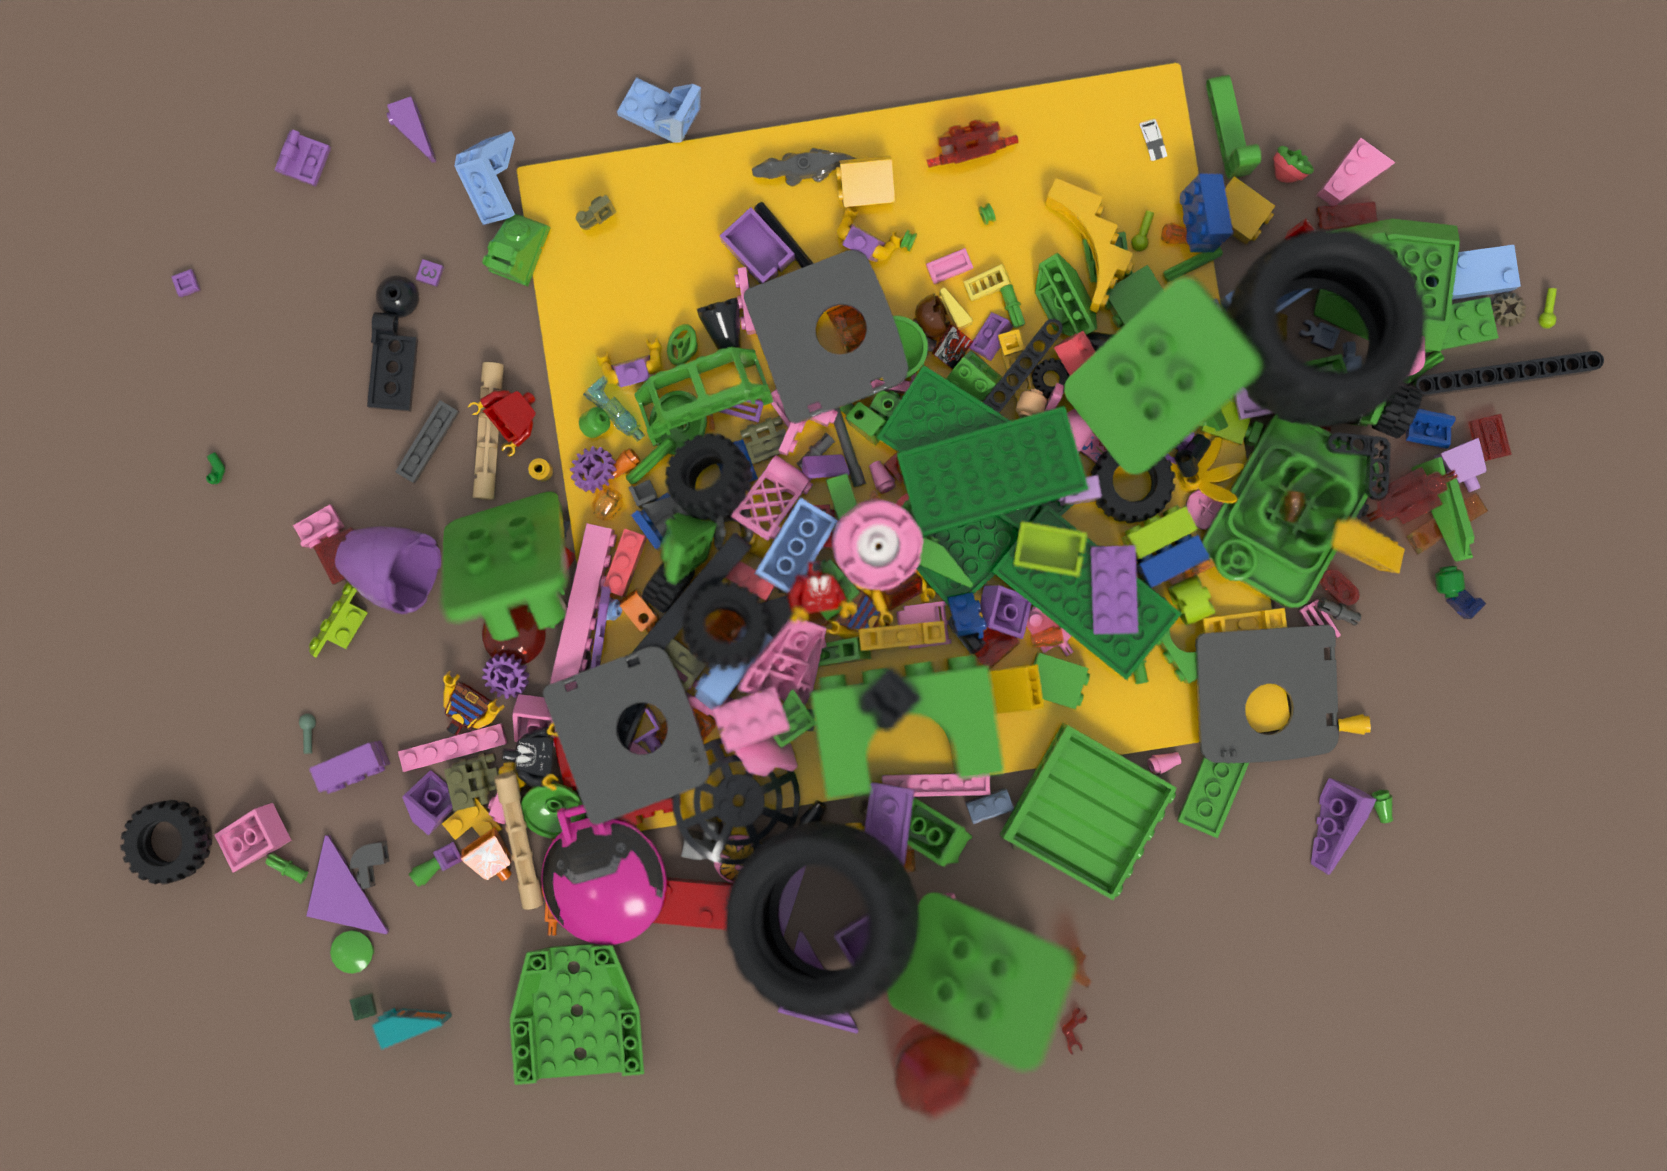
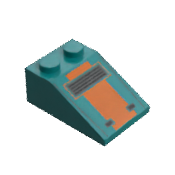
[372,1008,452,1050]

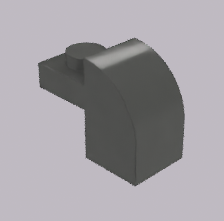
[681,816,719,860]
[350,840,390,889]

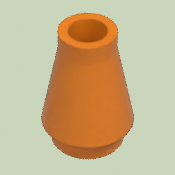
[611,448,641,478]

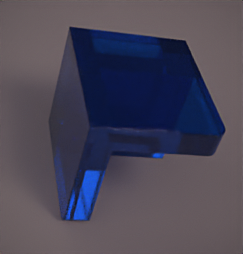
[1446,589,1486,619]

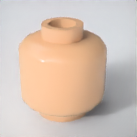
[1016,389,1047,419]

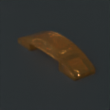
[1406,493,1488,555]

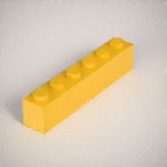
[1332,519,1405,574]

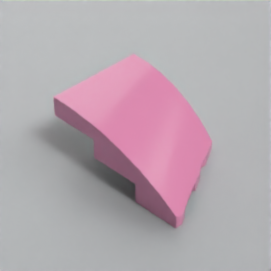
[735,737,798,777]

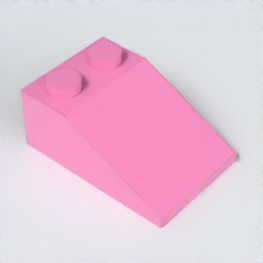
[215,803,292,873]

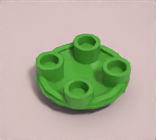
[330,930,375,974]

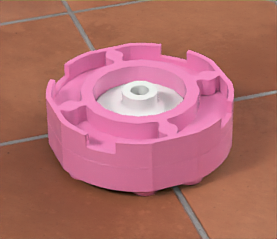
[832,500,923,590]

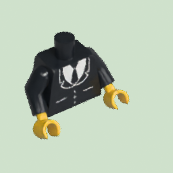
[502,723,559,790]

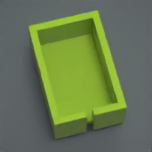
[1121,505,1198,560]
[1013,522,1087,576]

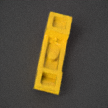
[998,329,1035,403]
[1202,608,1287,633]
[858,621,946,651]

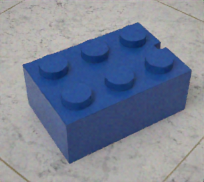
[1180,174,1233,252]
[1136,534,1210,588]

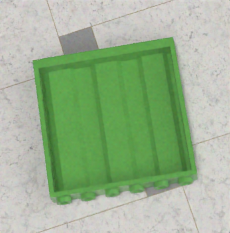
[999,723,1177,901]

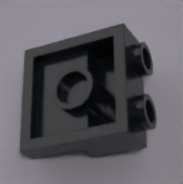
[856,666,922,732]

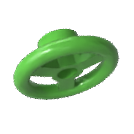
[667,324,698,365]
[1215,538,1258,581]

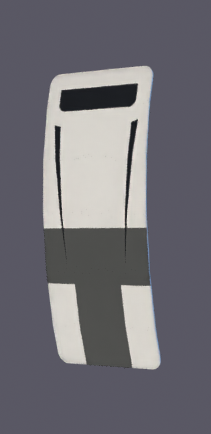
[1140,119,1167,161]

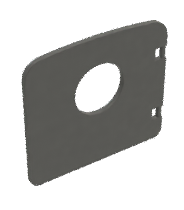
[744,250,908,424]
[1195,625,1339,763]
[543,646,710,825]

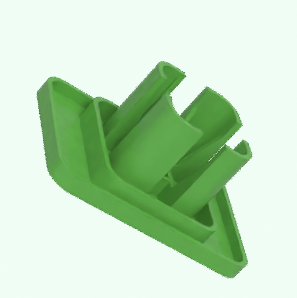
[1065,277,1262,474]
[1201,415,1380,608]
[441,492,568,640]
[888,893,1076,1071]

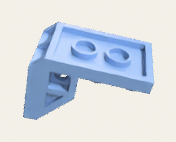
[617,77,701,143]
[454,131,515,225]

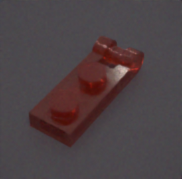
[1316,202,1377,230]

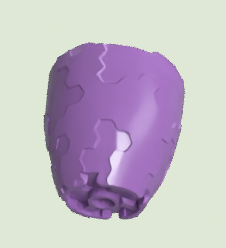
[335,526,441,614]

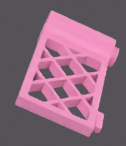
[732,455,813,540]

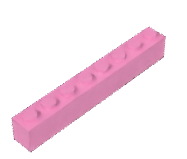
[550,524,617,692]

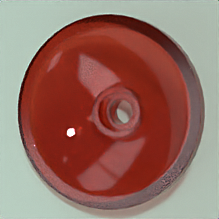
[482,603,546,665]

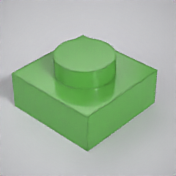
[1244,421,1264,446]

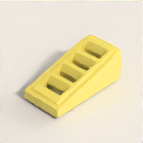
[963,264,1012,301]
[939,287,973,331]

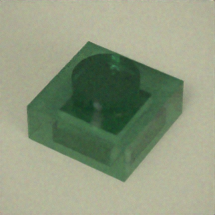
[349,993,378,1021]

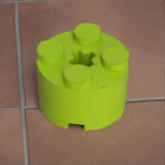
[1168,575,1215,625]

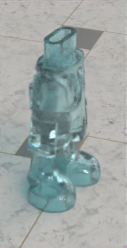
[583,375,645,442]

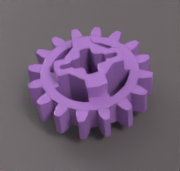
[570,446,617,493]
[482,653,530,699]

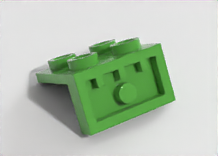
[946,351,1002,402]

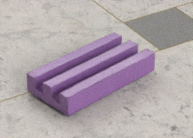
[719,400,764,423]

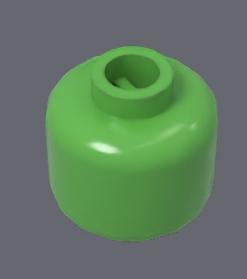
[579,407,611,438]

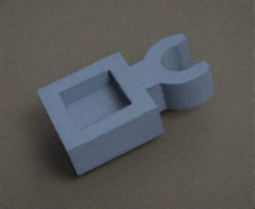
[1298,320,1340,351]

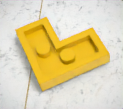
[442,797,503,840]

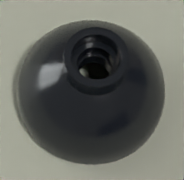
[376,276,419,318]

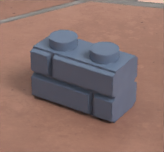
[965,788,1014,824]

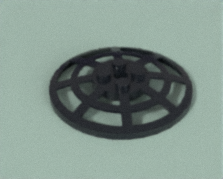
[672,737,800,865]

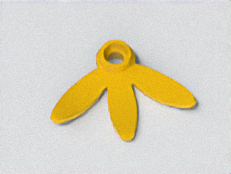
[1181,437,1244,503]

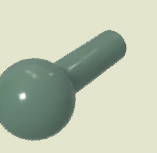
[299,714,316,754]

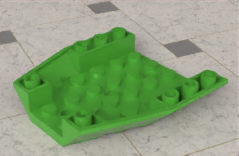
[1313,218,1460,352]
[510,943,644,1085]

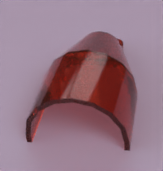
[893,1023,982,1119]

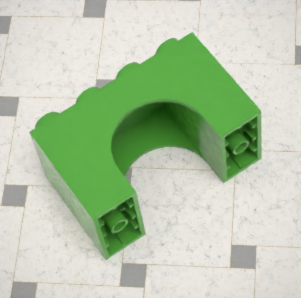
[811,655,1004,799]

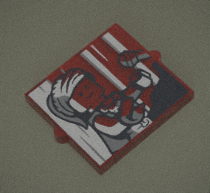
[931,324,973,370]

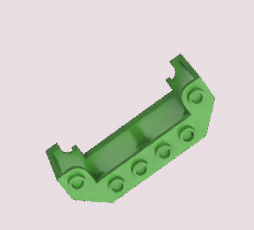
[634,347,774,446]

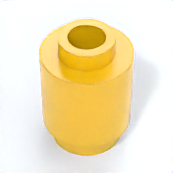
[528,458,553,482]

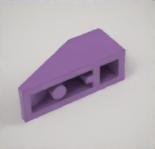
[387,97,436,163]

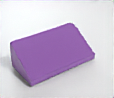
[969,312,1013,361]
[802,454,850,478]

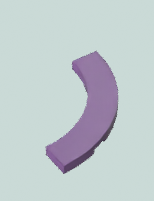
[591,586,611,669]

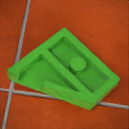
[773,690,816,748]

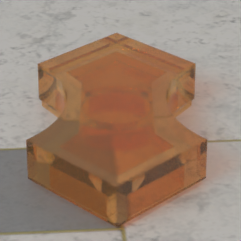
[1168,558,1214,585]

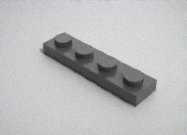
[395,400,459,484]

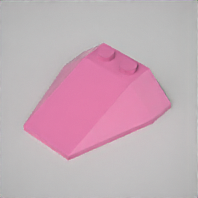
[738,618,826,705]

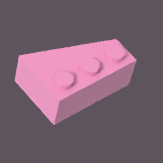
[1317,138,1396,207]

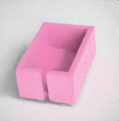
[712,687,790,753]

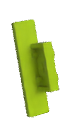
[309,582,368,658]

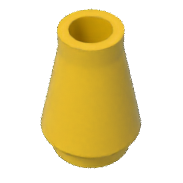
[1338,714,1371,735]

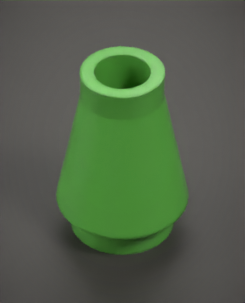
[1372,790,1393,823]
[409,857,441,887]

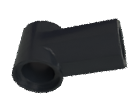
[1175,434,1211,478]
[949,616,986,655]

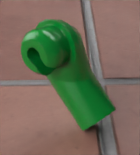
[206,452,225,484]

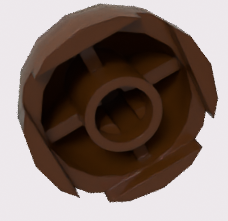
[913,293,952,338]

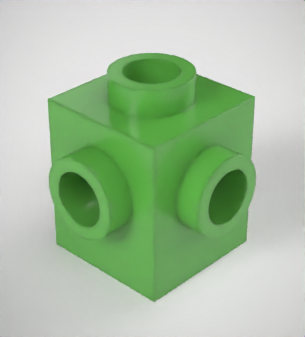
[869,390,901,422]

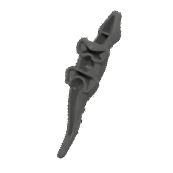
[752,148,856,186]

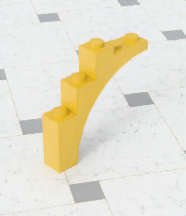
[1046,178,1135,313]

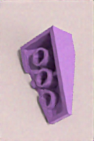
[1311,778,1377,875]

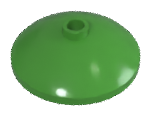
[864,316,928,378]
[649,391,707,455]
[521,783,585,838]

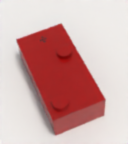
[653,877,732,930]

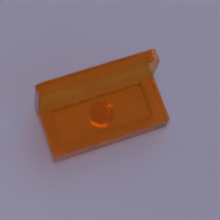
[1072,947,1092,988]

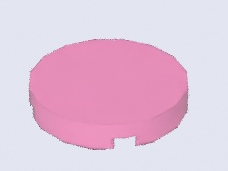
[1185,489,1223,530]

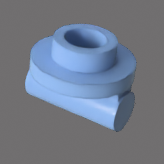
[606,597,622,621]

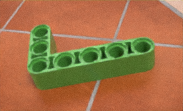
[1206,75,1261,179]

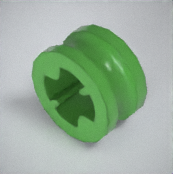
[978,203,996,225]
[900,230,917,252]

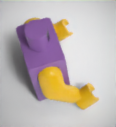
[837,206,904,262]
[596,337,662,387]

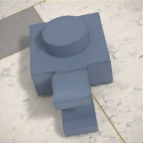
[1343,341,1362,370]

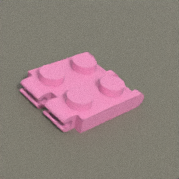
[897,601,951,649]

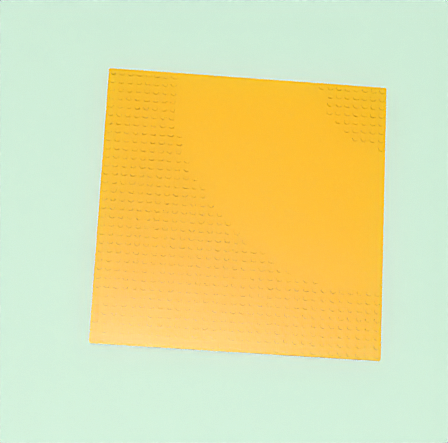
[517,63,1290,831]

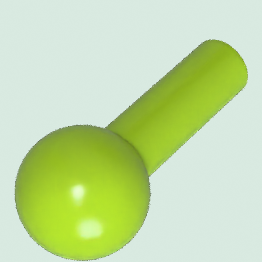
[1131,211,1154,251]
[1538,288,1557,329]

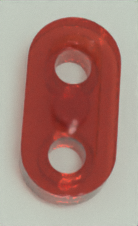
[1320,570,1360,606]

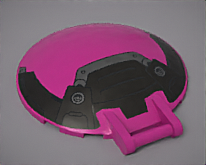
[541,805,667,945]

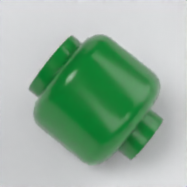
[1435,566,1465,598]

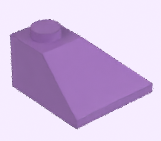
[980,585,1031,639]
[402,770,453,835]

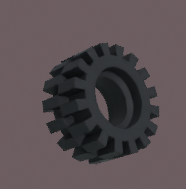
[1032,358,1070,399]

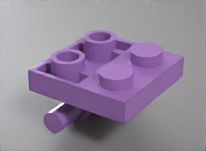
[275,130,331,187]

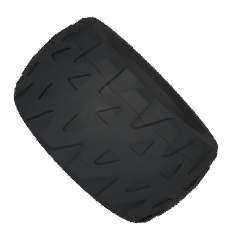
[1226,229,1426,427]
[725,821,919,1017]

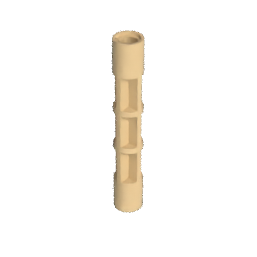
[473,362,504,500]
[494,772,544,909]

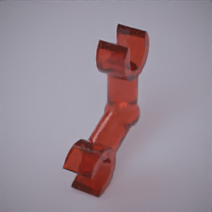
[1062,1008,1088,1055]

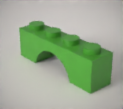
[1157,597,1197,684]

